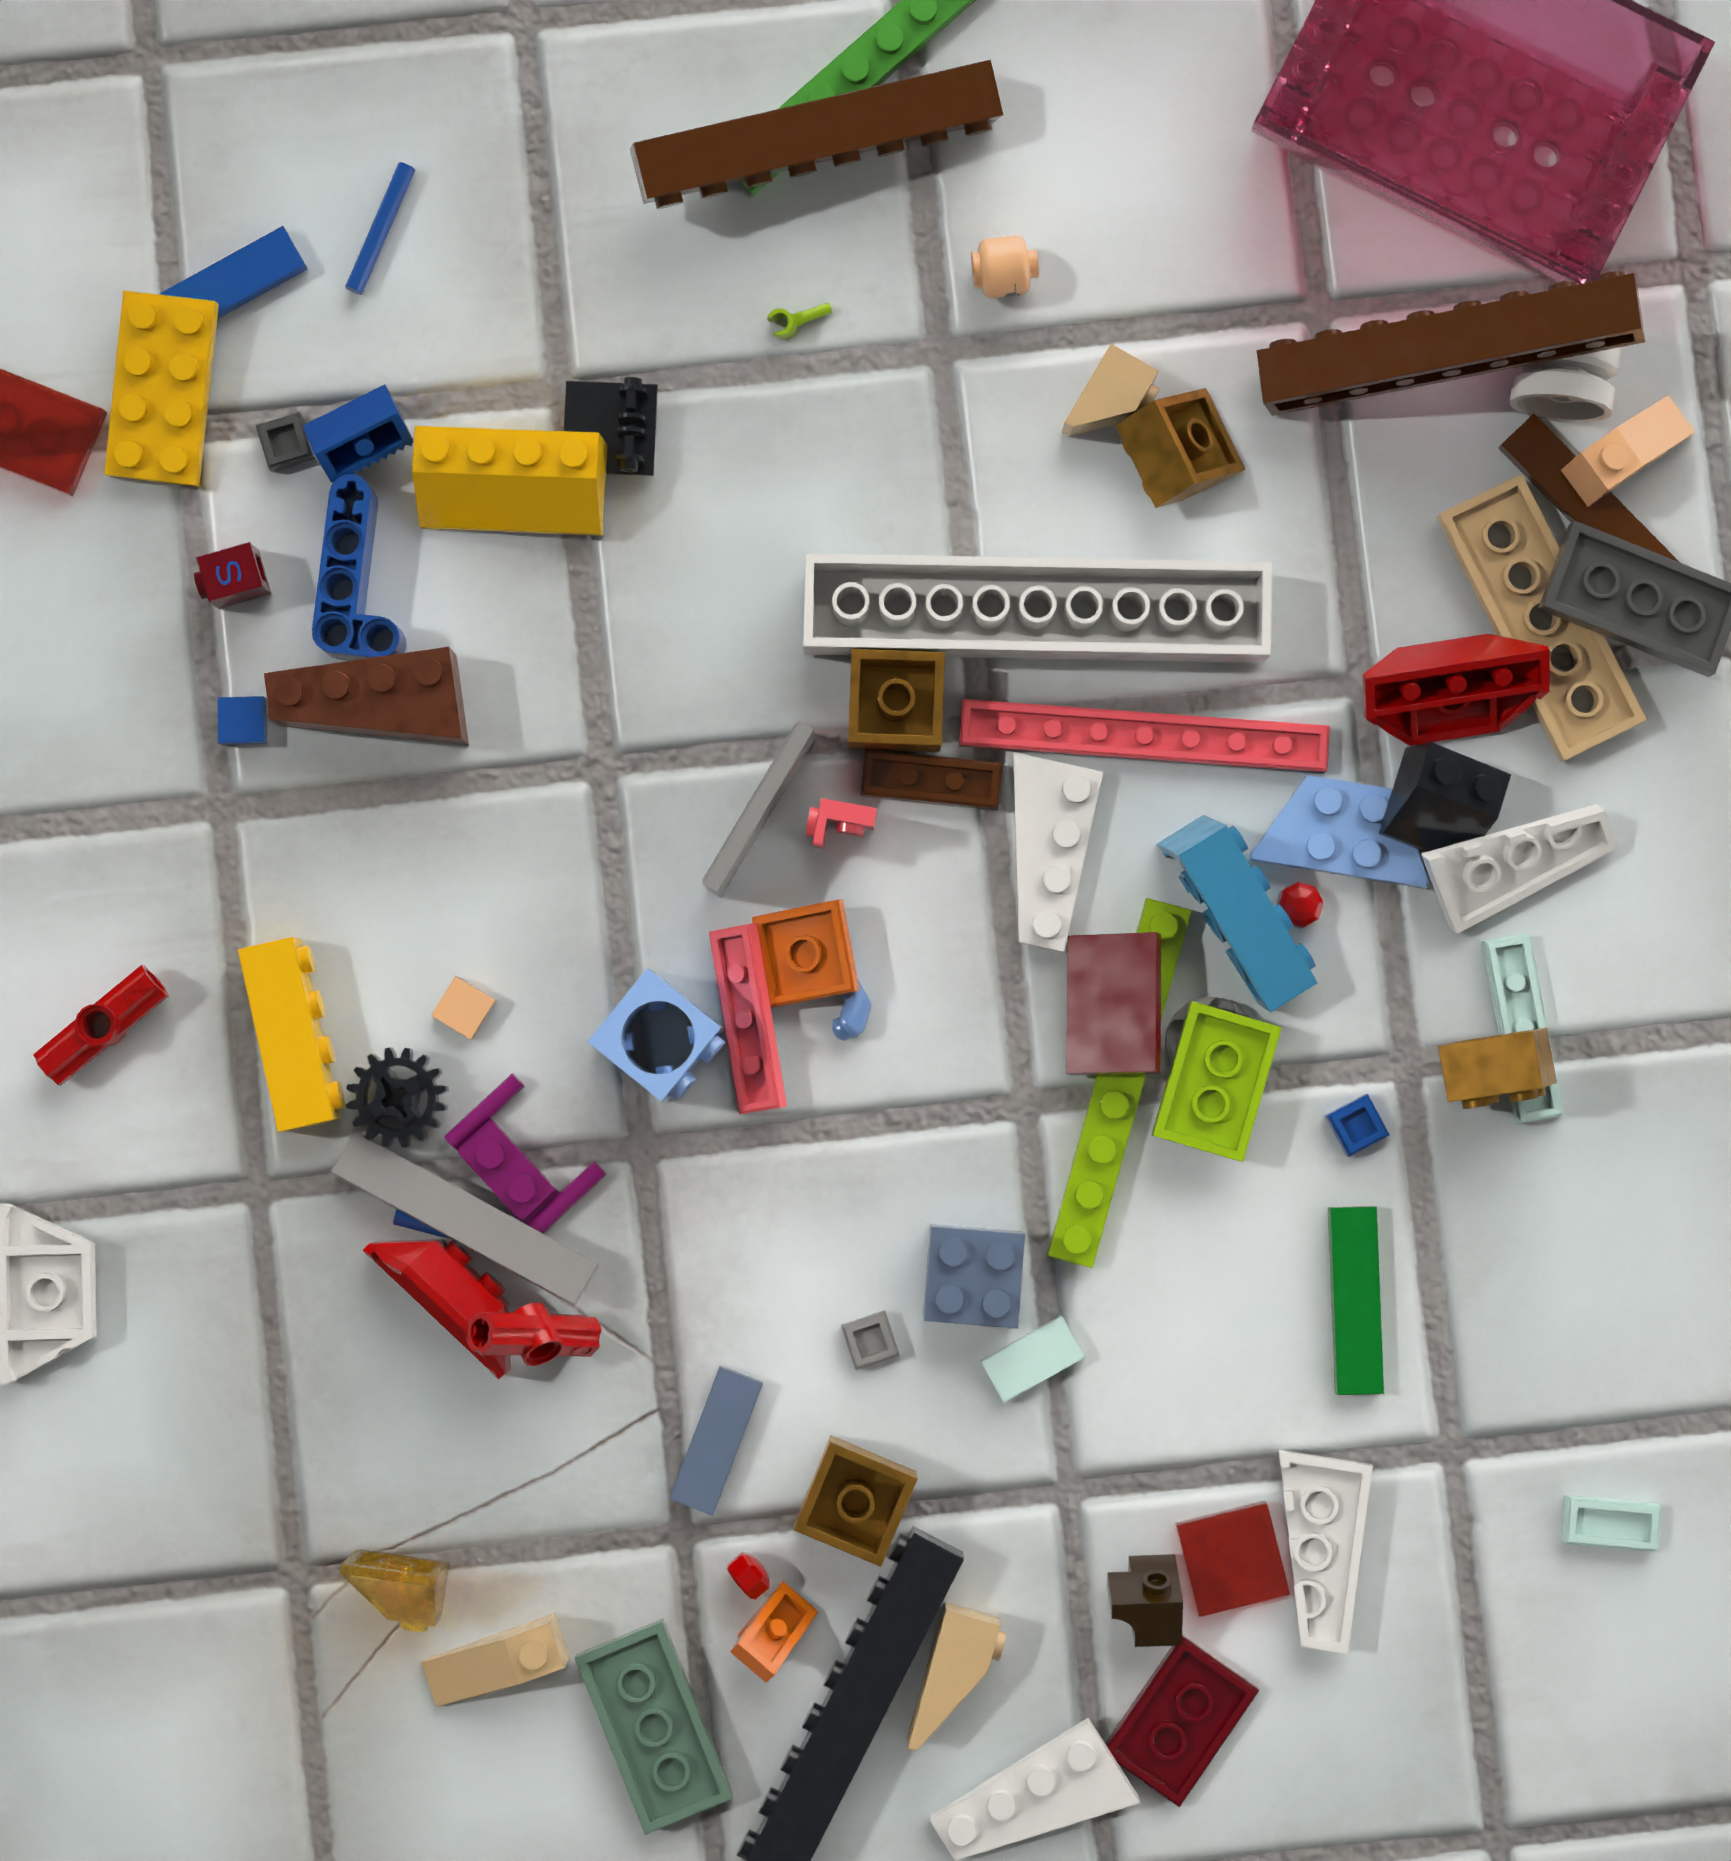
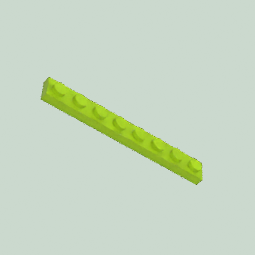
[1047,898,1192,1268]

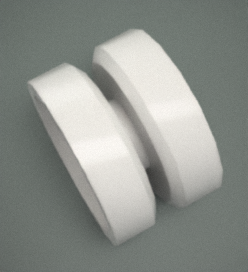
[1510,347,1621,422]

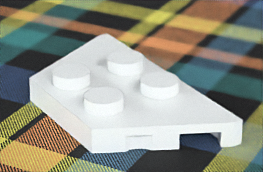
[0,1203,97,1385]

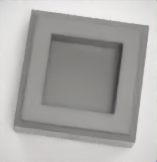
[841,1310,900,1370]

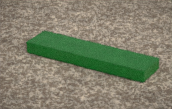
[1328,1206,1384,1395]

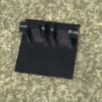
[564,377,658,476]

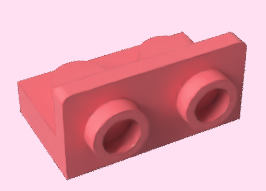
[806,798,877,849]

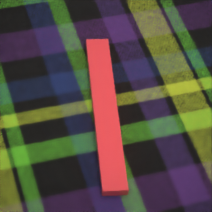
[958,699,1330,773]

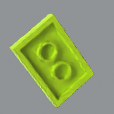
[1151,1001,1282,1162]

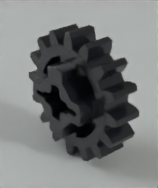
[346,1047,449,1148]

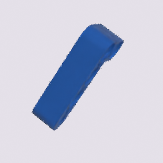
[312,474,407,661]

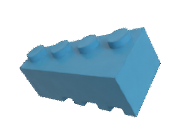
[1157,815,1318,1013]

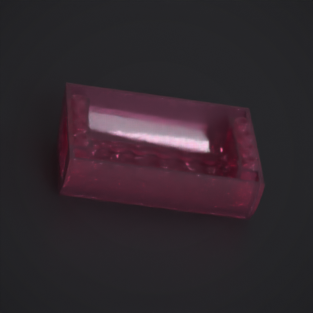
[1251,0,1715,285]

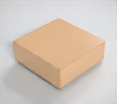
[431,976,497,1040]

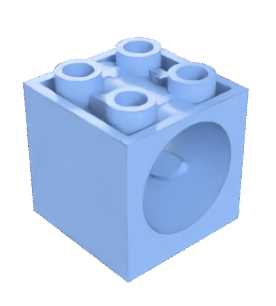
[588,968,726,1102]

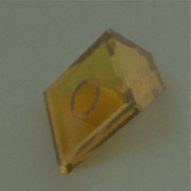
[340,1549,450,1632]

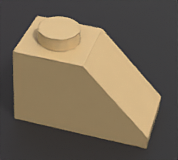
[1061,344,1160,437]

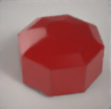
[1276,882,1324,929]
[727,1552,770,1600]

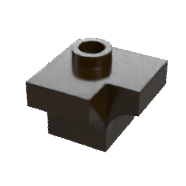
[1107,1554,1183,1647]

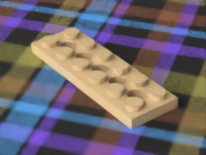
[1436,474,1647,763]

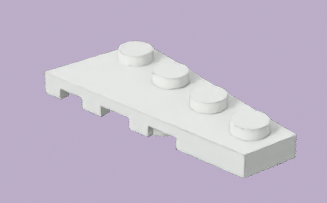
[1012,752,1103,953]
[1421,804,1619,934]

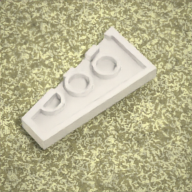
[1279,1450,1373,1655]
[930,1717,1140,1861]

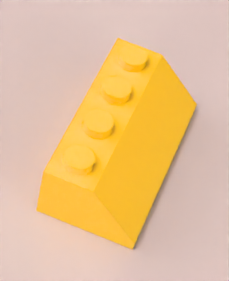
[412,426,608,536]

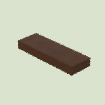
[860,749,1003,810]

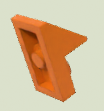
[730,1581,819,1683]

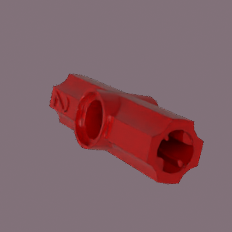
[33,965,170,1086]
[466,1302,602,1366]

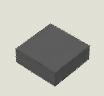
[256,412,315,472]

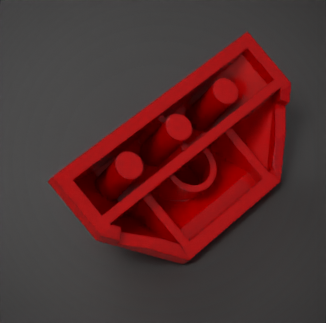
[1362,634,1550,746]
[362,1239,511,1380]

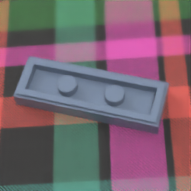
[669,1366,763,1516]

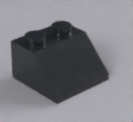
[1379,742,1511,852]

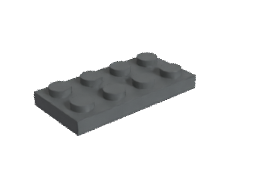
[1538,520,1731,677]

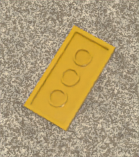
[104,290,219,487]

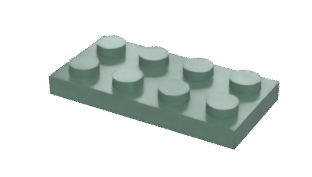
[575,1619,733,1835]

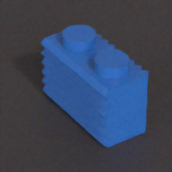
[303,384,414,483]

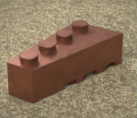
[264,647,469,745]

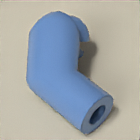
[832,980,871,1041]

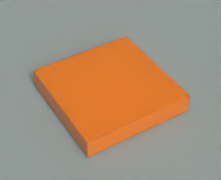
[752,899,860,1008]

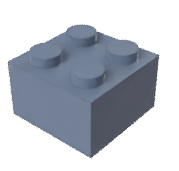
[923,1224,1025,1329]

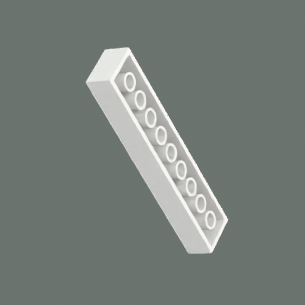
[803,553,1272,663]

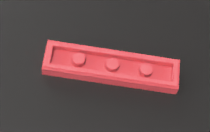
[709,923,787,1115]

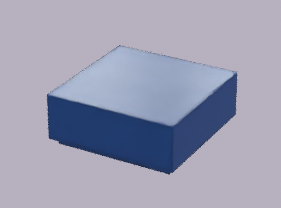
[217,696,268,745]
[1325,1094,1390,1157]

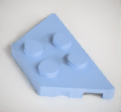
[1249,775,1428,889]

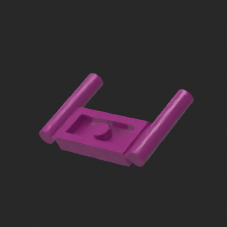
[444,1073,607,1234]

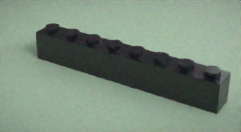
[736,1526,964,1861]

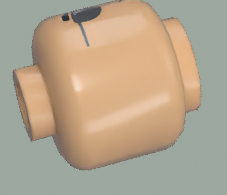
[971,235,1039,299]

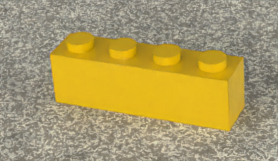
[238,937,345,1132]

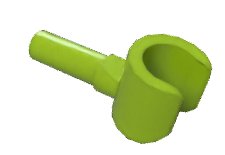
[767,302,832,340]

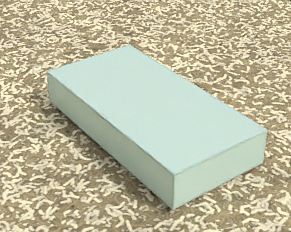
[980,1315,1085,1403]
[1561,1495,1662,1552]

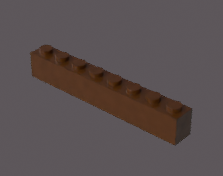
[630,59,1003,209]
[1257,271,1646,416]

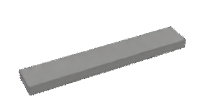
[330,1132,598,1307]

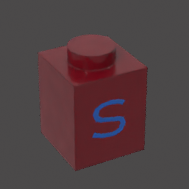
[194,542,271,609]

